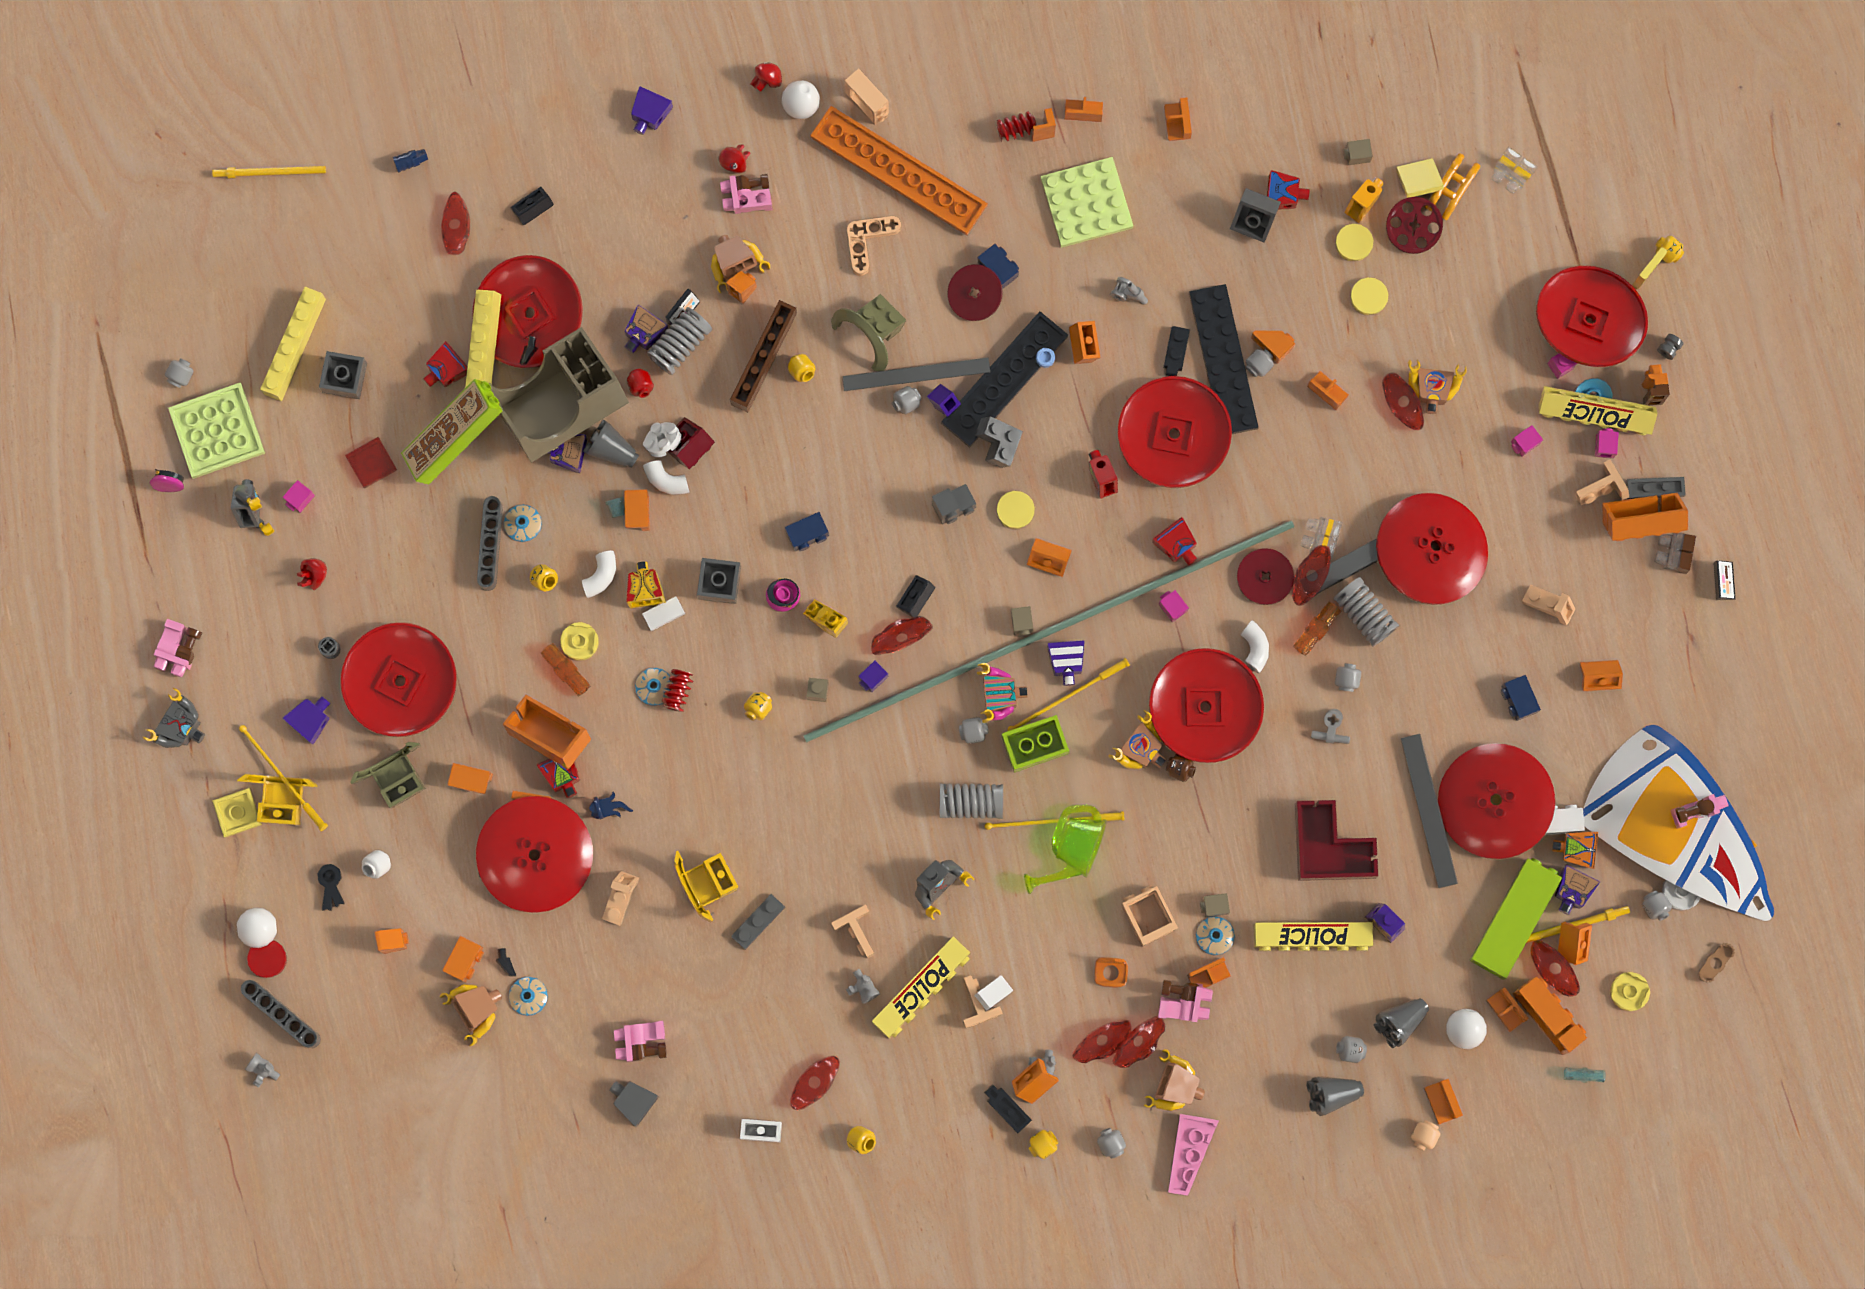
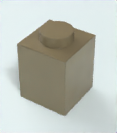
[1343,139,1373,165]
[1011,606,1033,637]
[807,678,829,702]
[1200,893,1230,918]

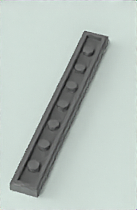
[1401,734,1458,888]

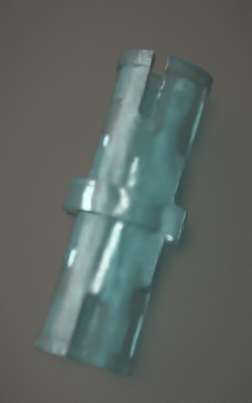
[1564,1067,1606,1083]

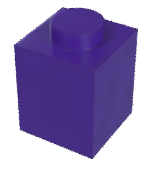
[927,384,961,417]
[858,660,889,692]

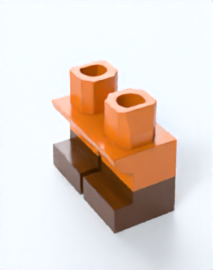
[1641,364,1670,406]

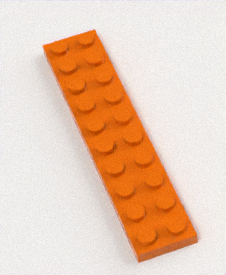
[810,106,988,235]

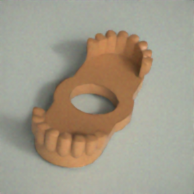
[1699,943,1735,983]

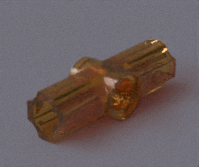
[1293,601,1342,656]
[541,643,591,697]

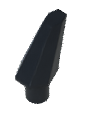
[519,336,538,365]
[496,948,516,977]

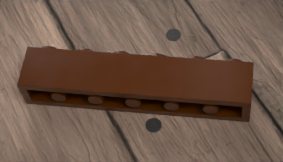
[730,300,797,413]

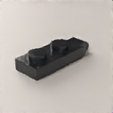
[1163,326,1190,376]
[984,1084,1032,1134]

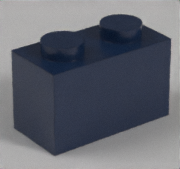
[977,244,1019,289]
[785,512,829,552]
[1501,675,1541,721]

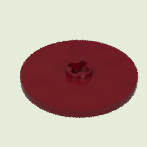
[947,264,1003,321]
[1237,548,1294,605]

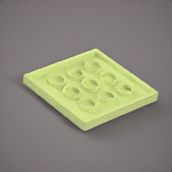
[1041,157,1133,248]
[168,383,265,479]

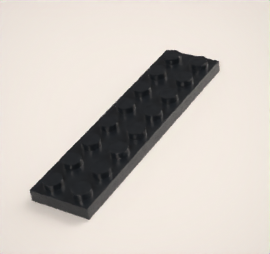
[1189,284,1259,434]
[941,311,1068,448]

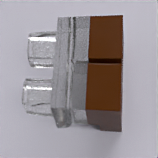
[1655,533,1696,574]

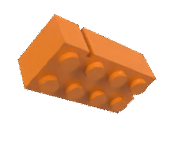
[1602,493,1688,541]
[503,695,591,769]
[1512,976,1587,1055]

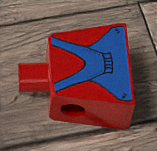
[1267,170,1310,210]

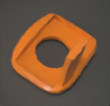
[1095,957,1128,988]

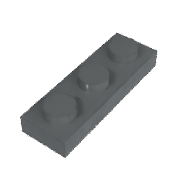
[1626,477,1686,499]
[731,894,786,950]

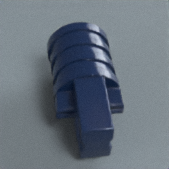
[393,149,428,173]

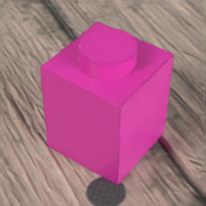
[1547,353,1577,379]
[1511,425,1543,457]
[1595,428,1619,459]
[283,480,315,513]
[1159,590,1189,622]

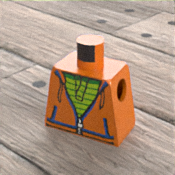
[1552,832,1598,869]

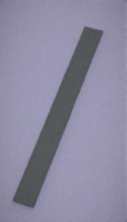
[843,357,990,391]

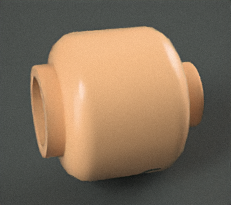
[1411,1120,1440,1151]

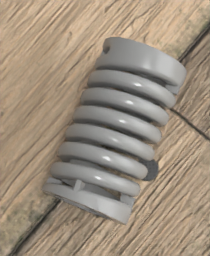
[647,307,713,375]
[1333,577,1399,647]
[940,783,1003,819]

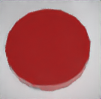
[247,940,287,978]

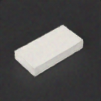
[642,597,685,631]
[974,976,1013,1011]

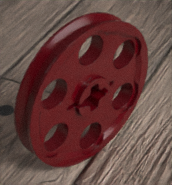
[1386,197,1443,254]

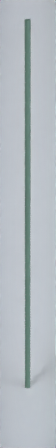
[803,520,1294,743]

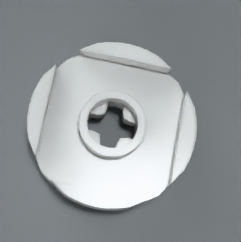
[643,422,681,457]

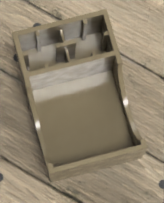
[489,327,629,463]

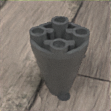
[583,419,639,468]
[1374,998,1429,1048]
[1306,1077,1364,1116]

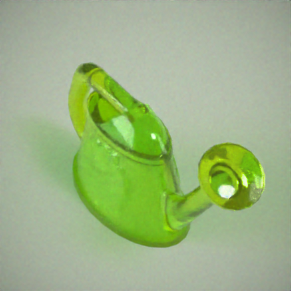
[1024,805,1107,894]

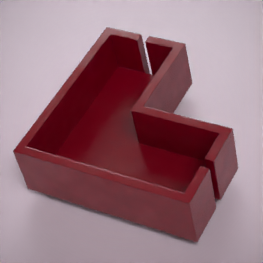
[1295,800,1379,881]

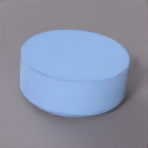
[1036,348,1055,368]

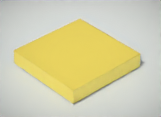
[1397,158,1444,198]
[1632,247,1667,289]
[212,788,262,838]

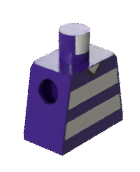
[1047,640,1085,686]

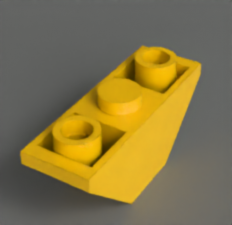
[803,599,848,638]

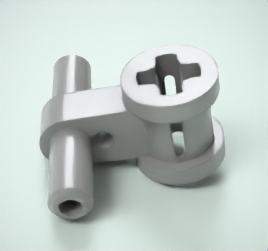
[1110,277,1148,305]
[1311,709,1350,744]

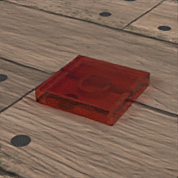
[345,437,397,489]

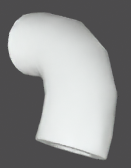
[643,461,689,495]
[582,551,616,598]
[1241,621,1269,673]

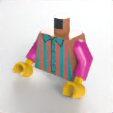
[977,663,1027,723]

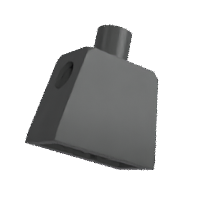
[609,1081,659,1127]

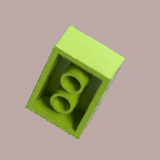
[1001,715,1069,773]

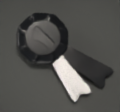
[317,864,345,911]

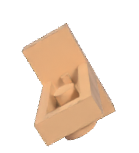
[1576,459,1629,505]
[1522,585,1575,626]
[602,871,639,926]
[831,904,874,958]
[963,975,1003,1029]

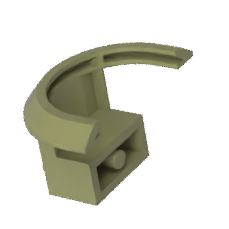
[831,294,906,372]
[350,742,426,808]

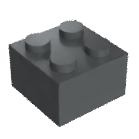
[1230,188,1281,243]
[319,351,367,399]
[697,558,741,604]

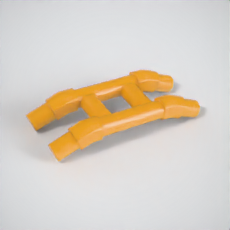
[1425,153,1480,220]

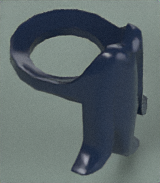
[589,791,633,820]

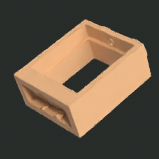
[845,69,889,124]
[1121,885,1178,947]

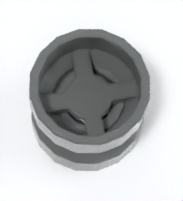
[1657,334,1684,360]
[318,637,341,659]

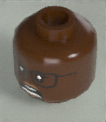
[1166,754,1196,782]

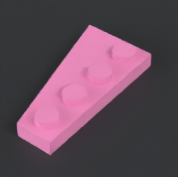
[1168,1114,1219,1196]

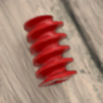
[997,111,1037,142]
[662,669,694,712]

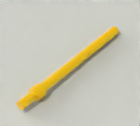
[212,166,326,179]
[1526,906,1630,943]

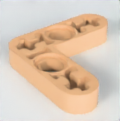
[847,216,901,276]

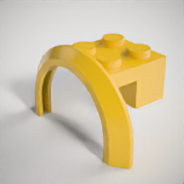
[237,774,318,825]
[674,851,738,923]

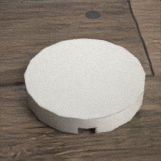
[1662,880,1701,911]

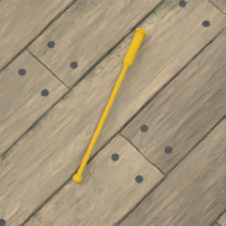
[1007,658,1130,731]
[239,725,328,831]
[984,811,1125,830]

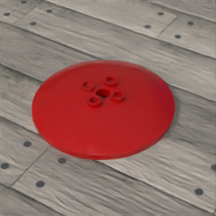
[472,255,583,368]
[1536,266,1648,367]
[1118,376,1232,488]
[1376,493,1488,605]
[341,623,457,737]
[1149,648,1264,763]
[1438,743,1555,859]
[476,796,593,913]

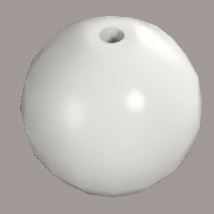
[782,80,820,119]
[237,908,277,948]
[1446,1009,1487,1049]

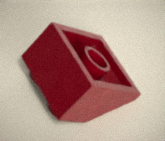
[667,417,715,470]

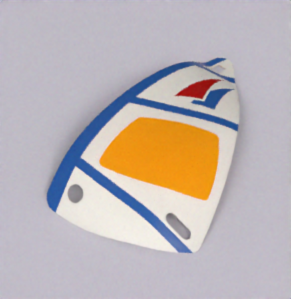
[1583,725,1774,921]

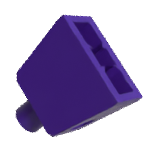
[631,86,673,135]
[283,696,331,744]

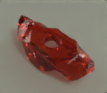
[441,191,470,255]
[1382,372,1424,430]
[1292,545,1331,606]
[871,616,933,655]
[1531,940,1580,997]
[1112,1015,1165,1068]
[1072,1019,1132,1063]
[790,1055,840,1110]

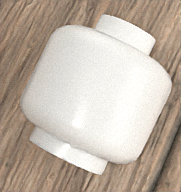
[362,850,391,879]

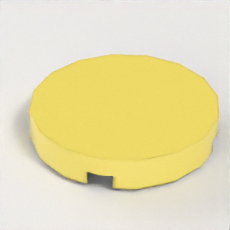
[1336,224,1374,261]
[1351,277,1388,315]
[997,491,1035,529]
[560,622,599,661]
[1610,972,1650,1011]

